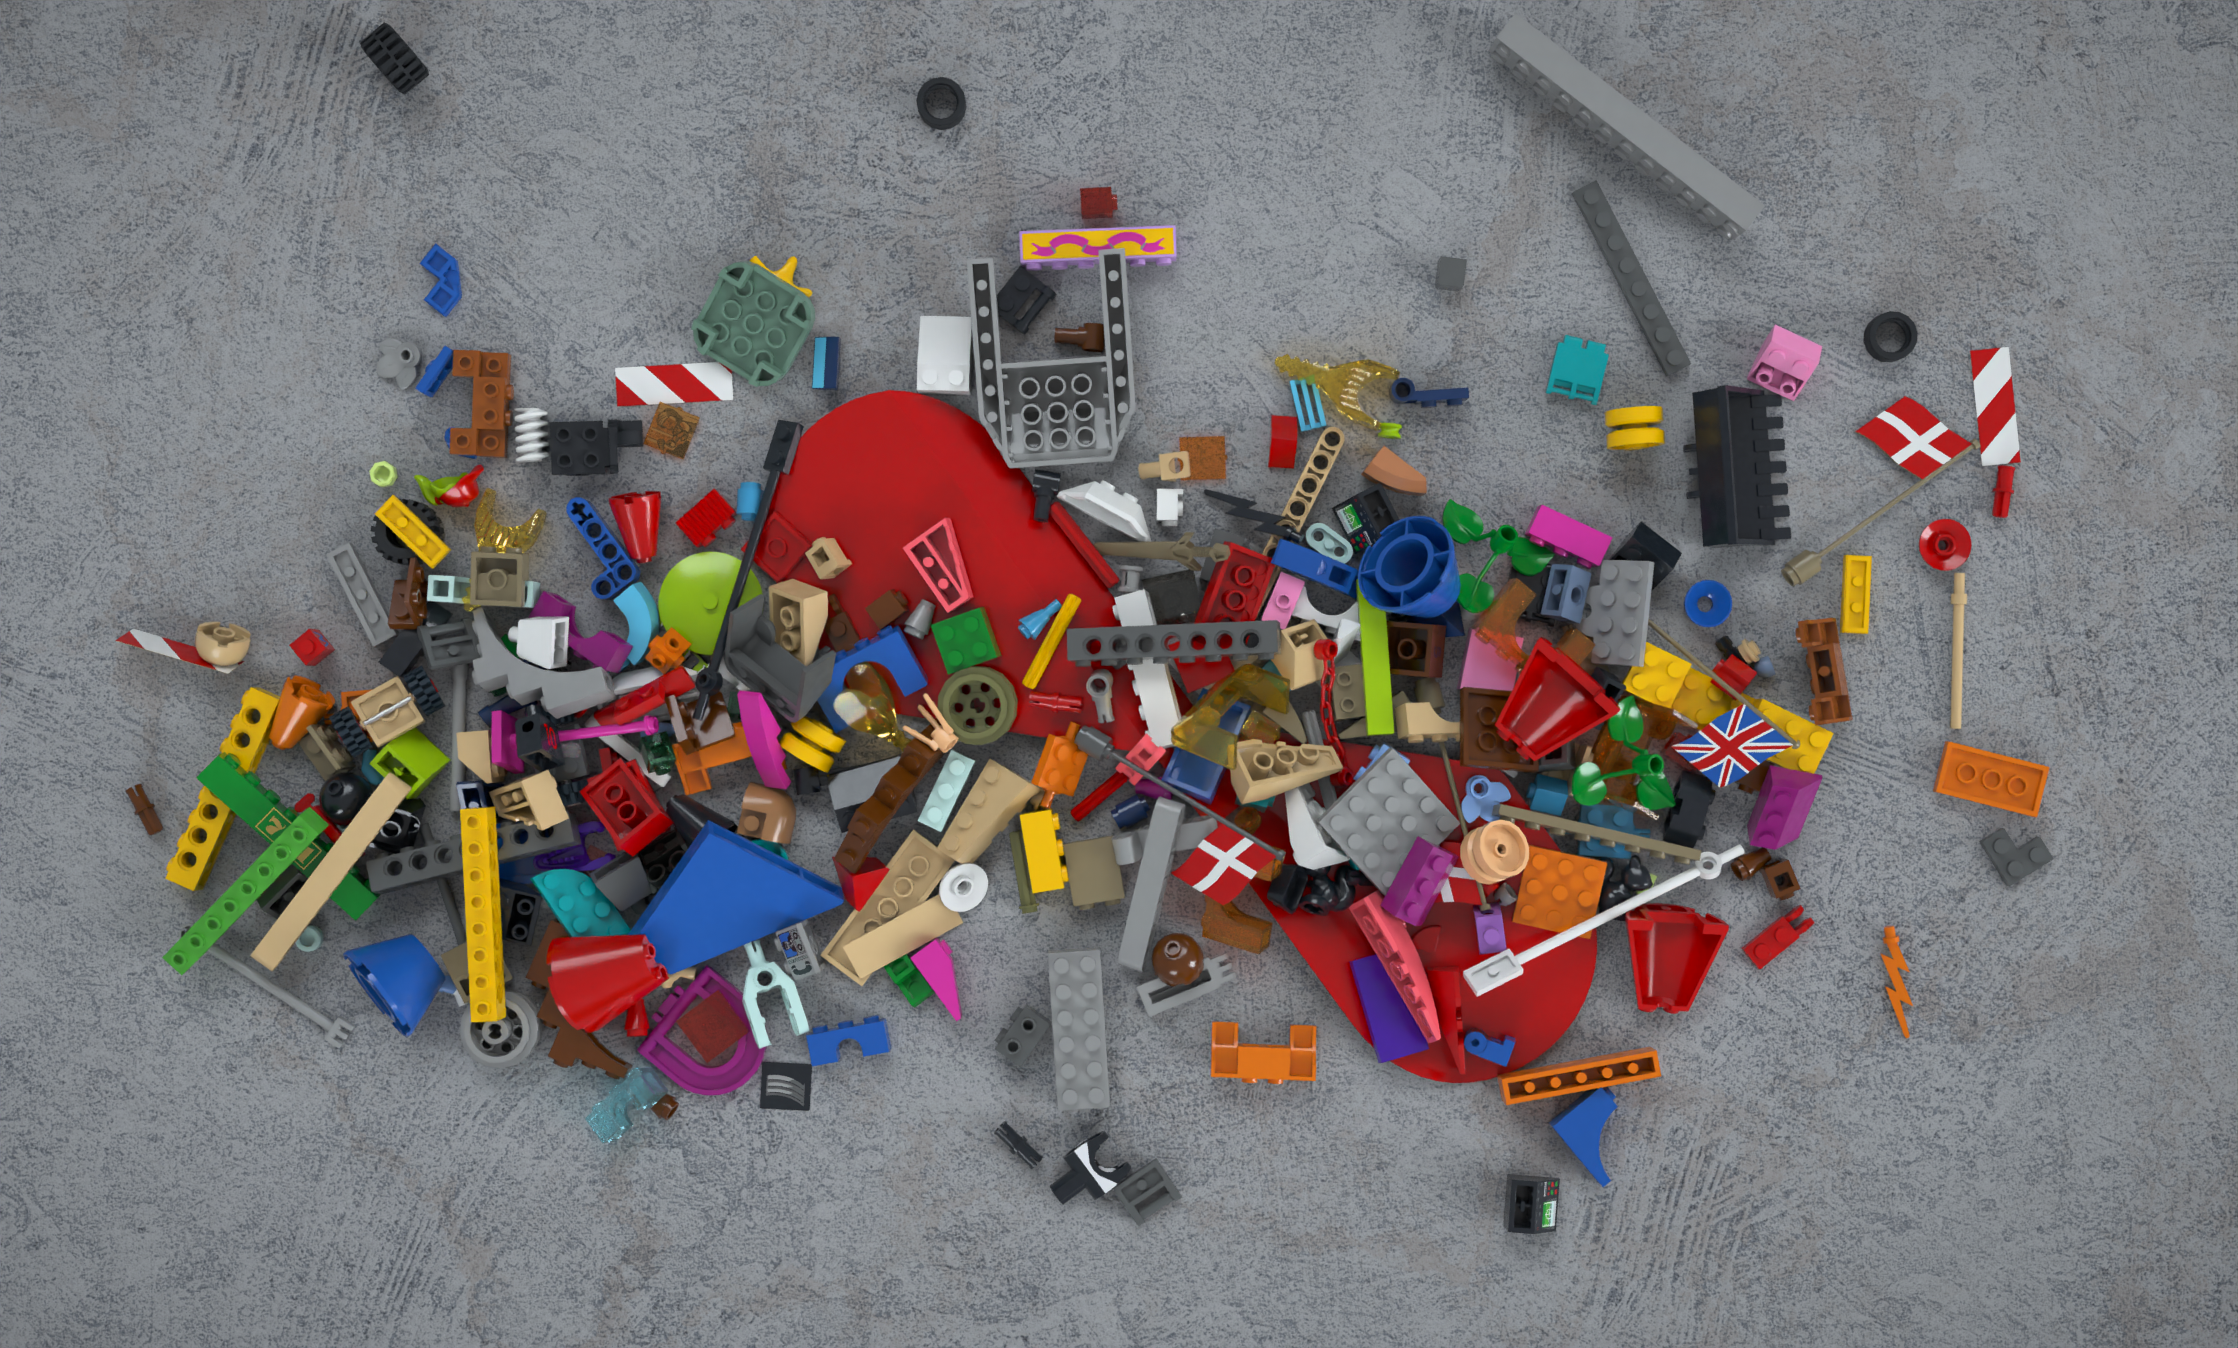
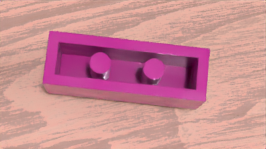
[1524,505,1613,569]

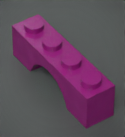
[528,591,633,673]

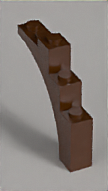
[834,718,947,874]
[525,918,633,1080]

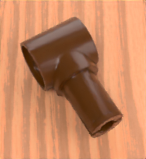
[1054,323,1105,352]

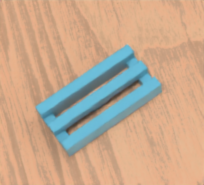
[1289,375,1326,432]

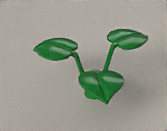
[1442,499,1555,613]
[1572,696,1676,810]

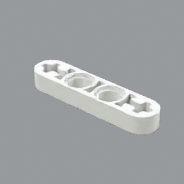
[584,714,672,787]

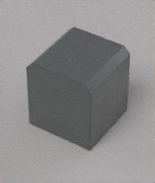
[1435,256,1467,292]

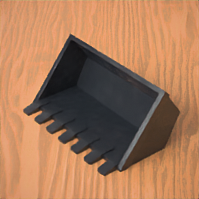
[1683,385,1791,548]

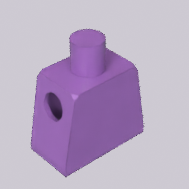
[1473,902,1506,955]

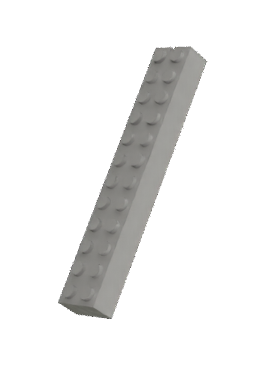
[1489,13,1765,240]

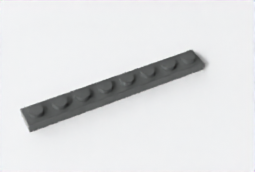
[1572,180,1691,377]

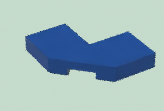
[419,243,462,317]

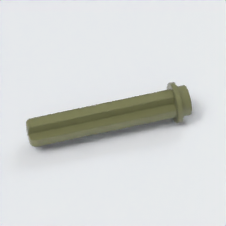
[1009,830,1039,914]

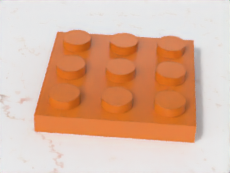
[1512,845,1607,939]

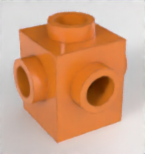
[645,627,692,674]

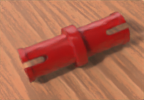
[1029,691,1083,714]

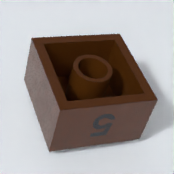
[1386,621,1446,678]

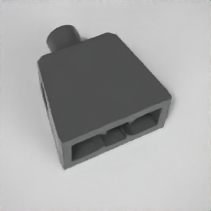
[590,852,652,914]

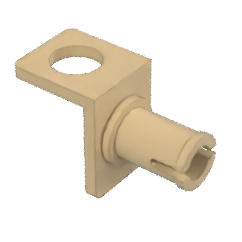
[1138,451,1191,482]

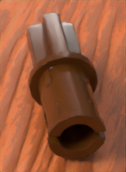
[125,784,163,835]

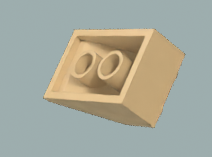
[769,579,828,667]

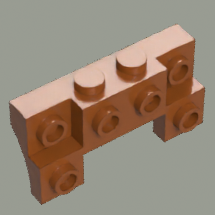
[449,350,514,458]
[1795,618,1853,726]

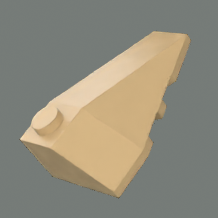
[1228,739,1343,804]

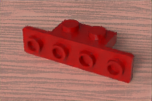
[594,666,695,726]

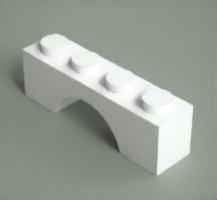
[1289,586,1360,642]

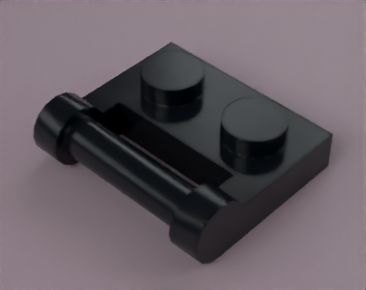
[997,265,1057,335]

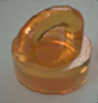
[1234,807,1262,835]

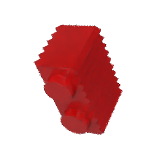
[676,489,737,548]

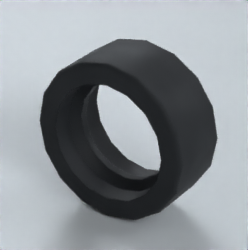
[916,77,967,130]
[1863,311,1918,363]

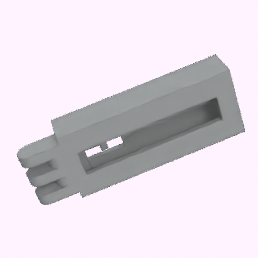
[1136,953,1237,1017]

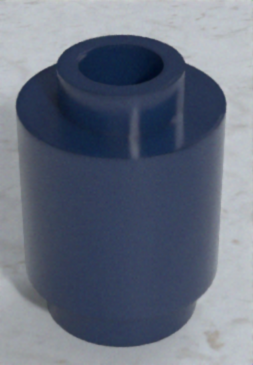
[1110,794,1151,829]

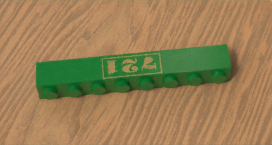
[196,752,381,921]

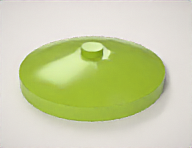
[658,551,764,656]

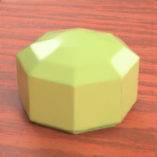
[369,461,398,487]

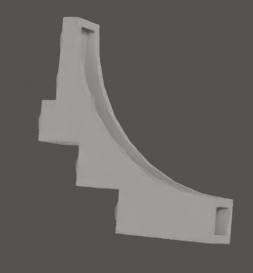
[472,607,616,719]

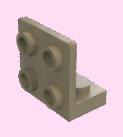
[1325,664,1365,723]
[298,724,356,781]

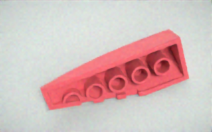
[1349,890,1441,1044]

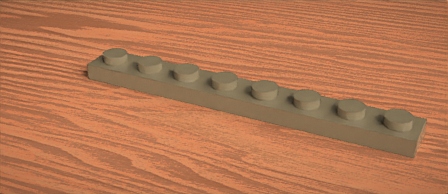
[1492,804,1702,865]

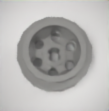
[460,989,542,1069]

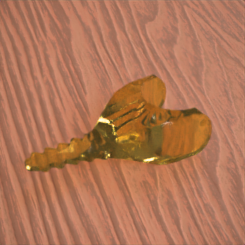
[1274,354,1401,431]
[462,488,547,612]
[833,662,911,752]

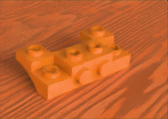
[670,722,788,795]
[1210,1021,1317,1084]

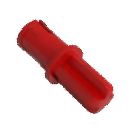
[1992,465,2015,518]

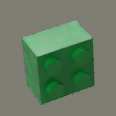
[931,607,1002,675]

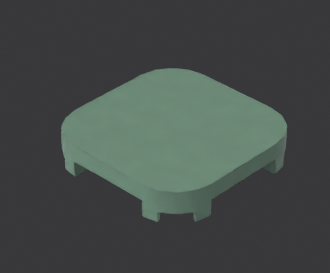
[691,261,815,387]

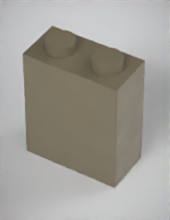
[1063,835,1125,910]

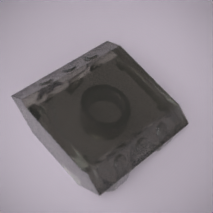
[1142,569,1201,625]

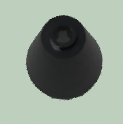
[666,794,738,847]

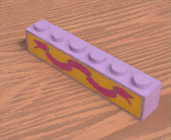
[1019,225,1177,271]

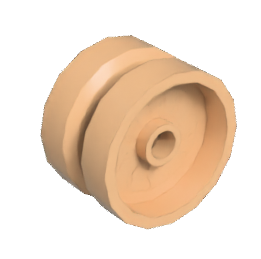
[1460,820,1529,885]

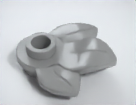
[376,338,422,390]

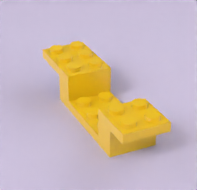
[1622,642,1834,774]

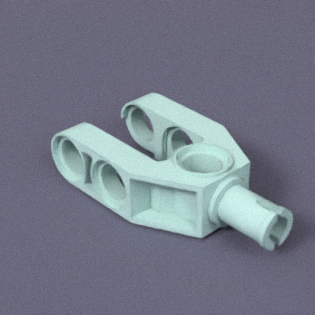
[742,940,809,1049]

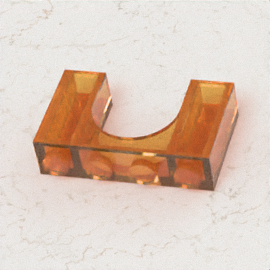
[1471,578,1596,674]
[1201,845,1285,955]

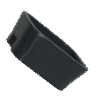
[1267,863,1308,914]

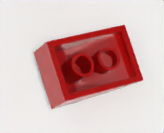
[580,758,674,857]

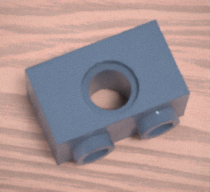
[1541,564,1592,624]

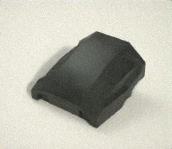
[637,827,689,895]

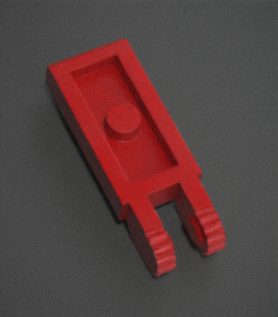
[1742,905,1815,969]

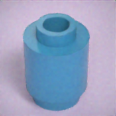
[736,482,764,521]

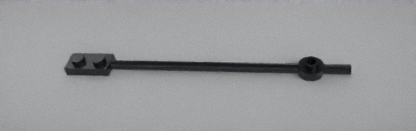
[692,420,804,721]

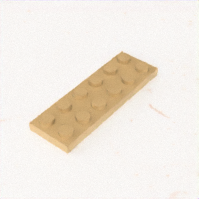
[820,829,955,986]

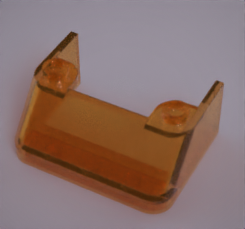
[1591,696,1699,820]

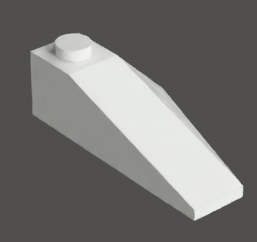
[1285,783,1350,870]

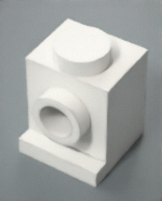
[1156,489,1183,527]

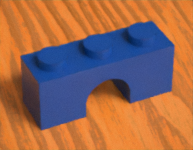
[806,1015,891,1067]

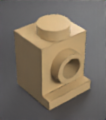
[805,537,852,579]

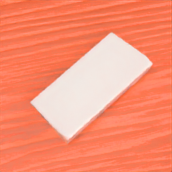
[1328,618,1360,667]

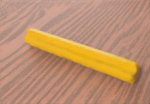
[1022,594,1081,689]

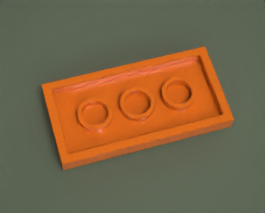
[1933,741,2050,817]

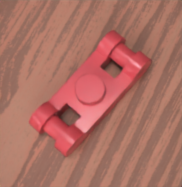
[1115,733,1166,786]

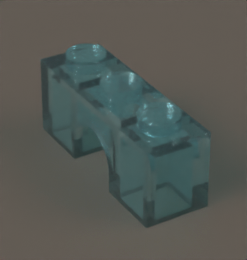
[585,1067,668,1143]

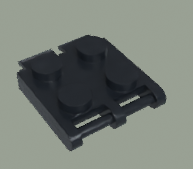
[1502,564,1555,627]

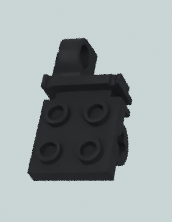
[549,419,643,476]

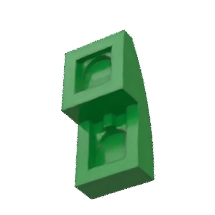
[883,954,935,1008]

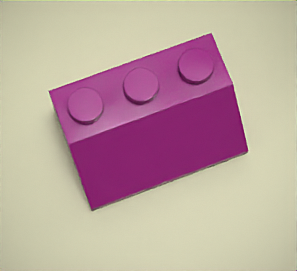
[1747,765,1822,850]
[1380,836,1459,926]

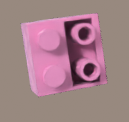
[1747,325,1822,401]

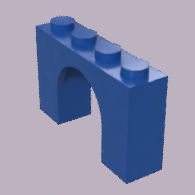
[817,625,928,733]

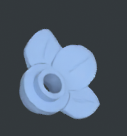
[1461,775,1511,823]

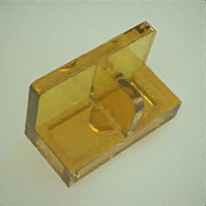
[1240,710,1281,744]

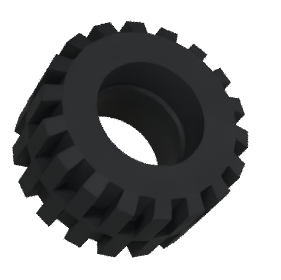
[360,22,429,94]
[371,499,444,566]

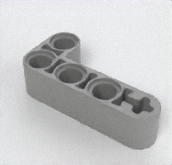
[1111,815,1218,865]

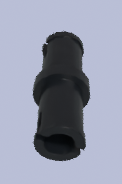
[994,1121,1043,1169]

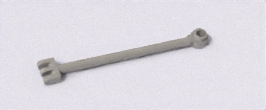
[178,923,355,1048]

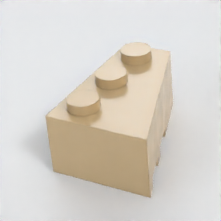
[489,770,569,830]

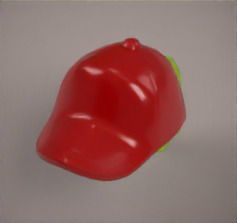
[414,465,484,508]

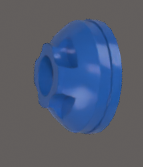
[1684,580,1732,627]

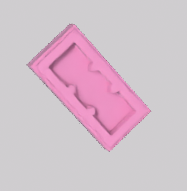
[1261,572,1305,630]

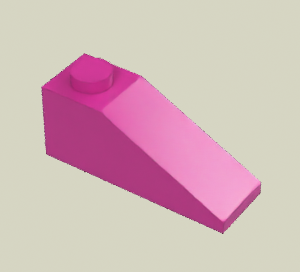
[911,937,962,1022]

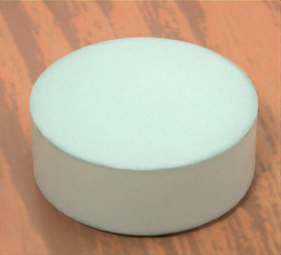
[295,925,324,952]

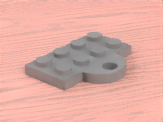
[1575,560,1654,667]

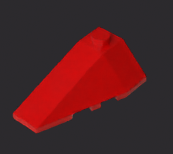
[1426,966,1466,1074]

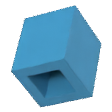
[1526,774,1568,816]

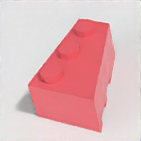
[903,518,974,613]

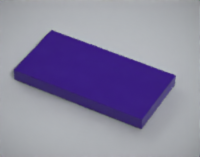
[1349,954,1429,1063]

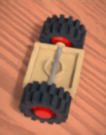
[329,666,445,757]

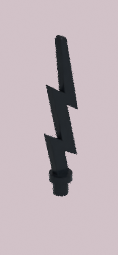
[1204,489,1304,544]

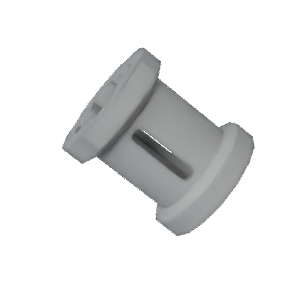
[1118,565,1143,593]

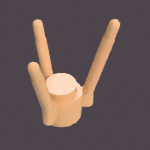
[903,693,959,753]

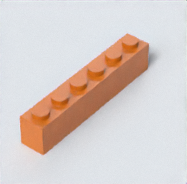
[1497,1047,1661,1105]

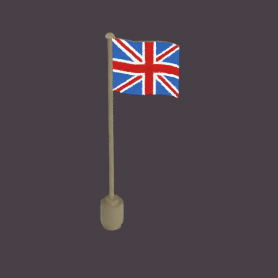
[1648,619,1800,787]

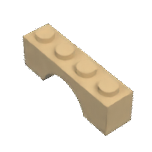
[1395,702,1460,743]

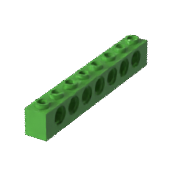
[162,807,329,975]

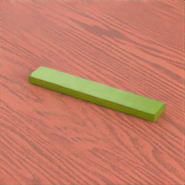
[1356,579,1394,736]

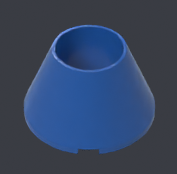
[1358,516,1461,618]
[343,934,446,1038]

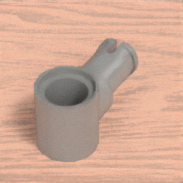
[1086,669,1115,723]

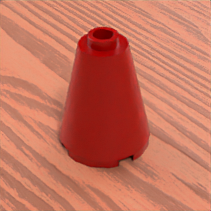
[609,491,661,563]

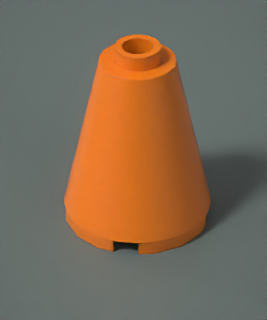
[269,676,335,750]

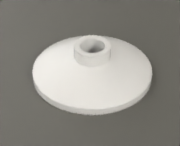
[939,863,988,912]

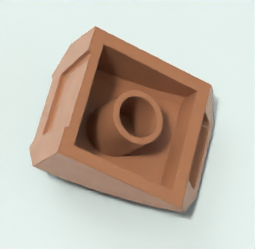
[1361,446,1427,496]

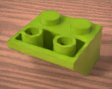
[369,727,451,799]

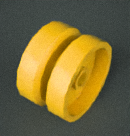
[1604,406,1665,450]
[779,716,846,773]

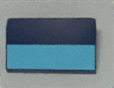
[812,336,841,391]

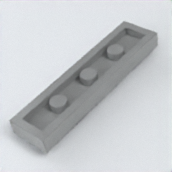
[326,543,399,647]

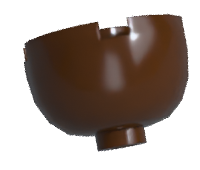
[1151,933,1204,987]

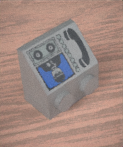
[774,919,827,981]

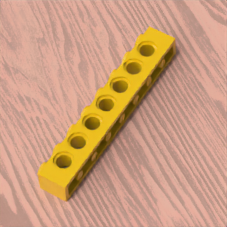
[165,687,280,891]
[460,806,506,1022]

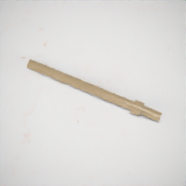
[1950,573,1967,729]

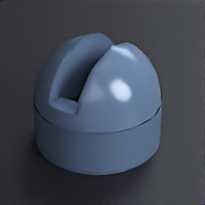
[1754,655,1776,678]

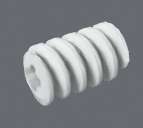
[514,408,549,462]

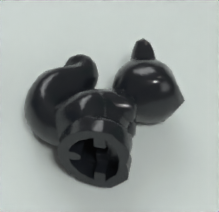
[1598,855,1653,921]
[1298,865,1356,916]

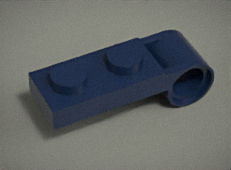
[1389,378,1469,408]

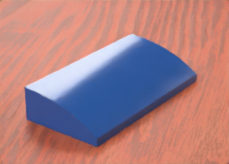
[1161,688,1251,805]

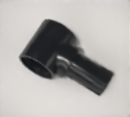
[1032,469,1061,522]

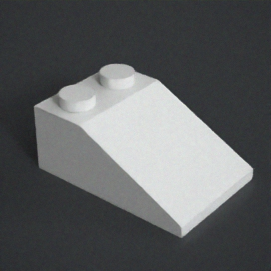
[917,316,972,395]

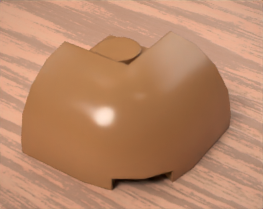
[737,782,796,844]

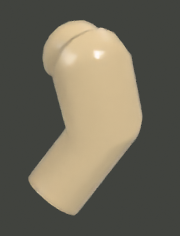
[660,966,697,989]

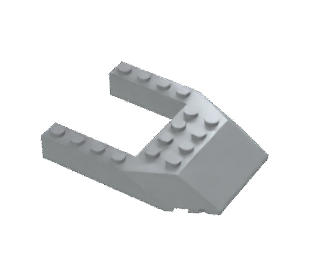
[966,248,1136,468]

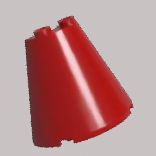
[1495,637,1621,761]
[1625,903,1729,1014]
[546,934,669,1033]

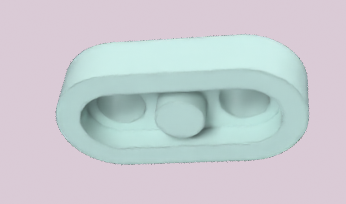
[1305,523,1353,564]

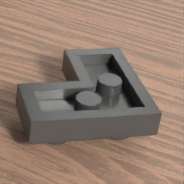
[1979,828,2054,886]

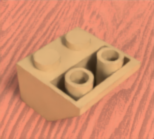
[1271,619,1328,690]
[456,730,508,783]

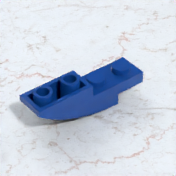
[1271,539,1358,600]

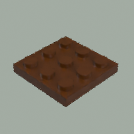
[1460,687,1539,773]

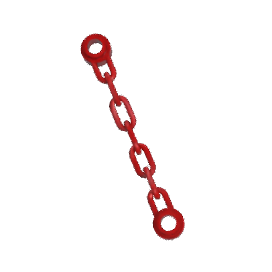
[1314,639,1354,788]

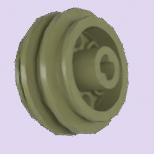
[938,666,1018,745]

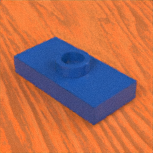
[415,346,453,397]

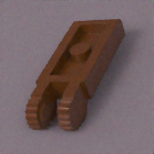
[824,594,861,652]

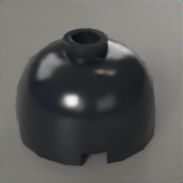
[319,772,373,826]

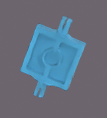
[1565,804,1650,859]

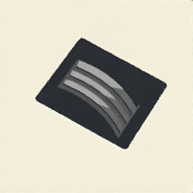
[760,1062,812,1111]

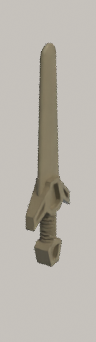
[1093,532,1231,571]

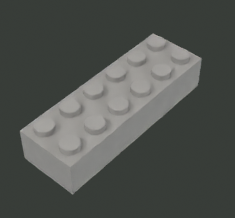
[1048,947,1110,1111]

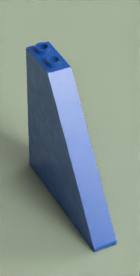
[628,820,844,975]

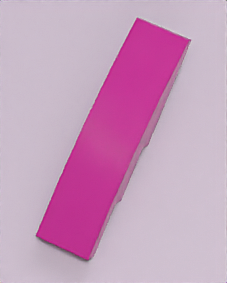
[737,690,791,789]

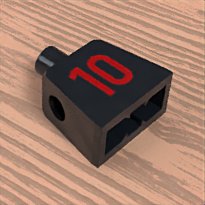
[515,705,565,772]

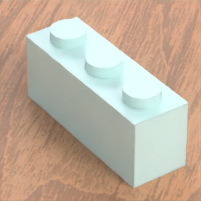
[918,750,977,832]

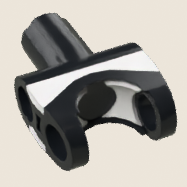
[1050,1131,1132,1205]

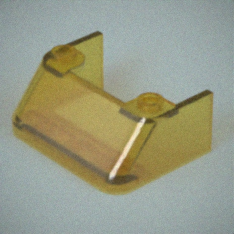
[1171,664,1290,771]

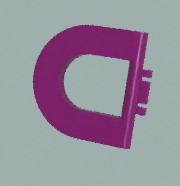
[637,965,767,1095]

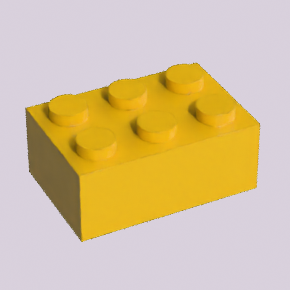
[1020,808,1069,893]

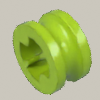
[1378,423,1402,439]

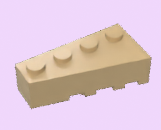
[937,759,1042,864]

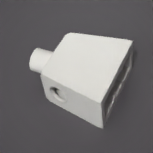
[508,616,569,669]

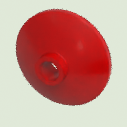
[1919,519,1972,571]

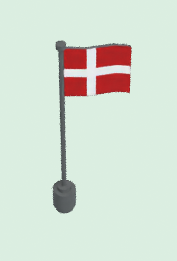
[1074,725,1286,905]

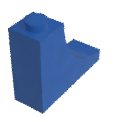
[1549,1087,1618,1187]

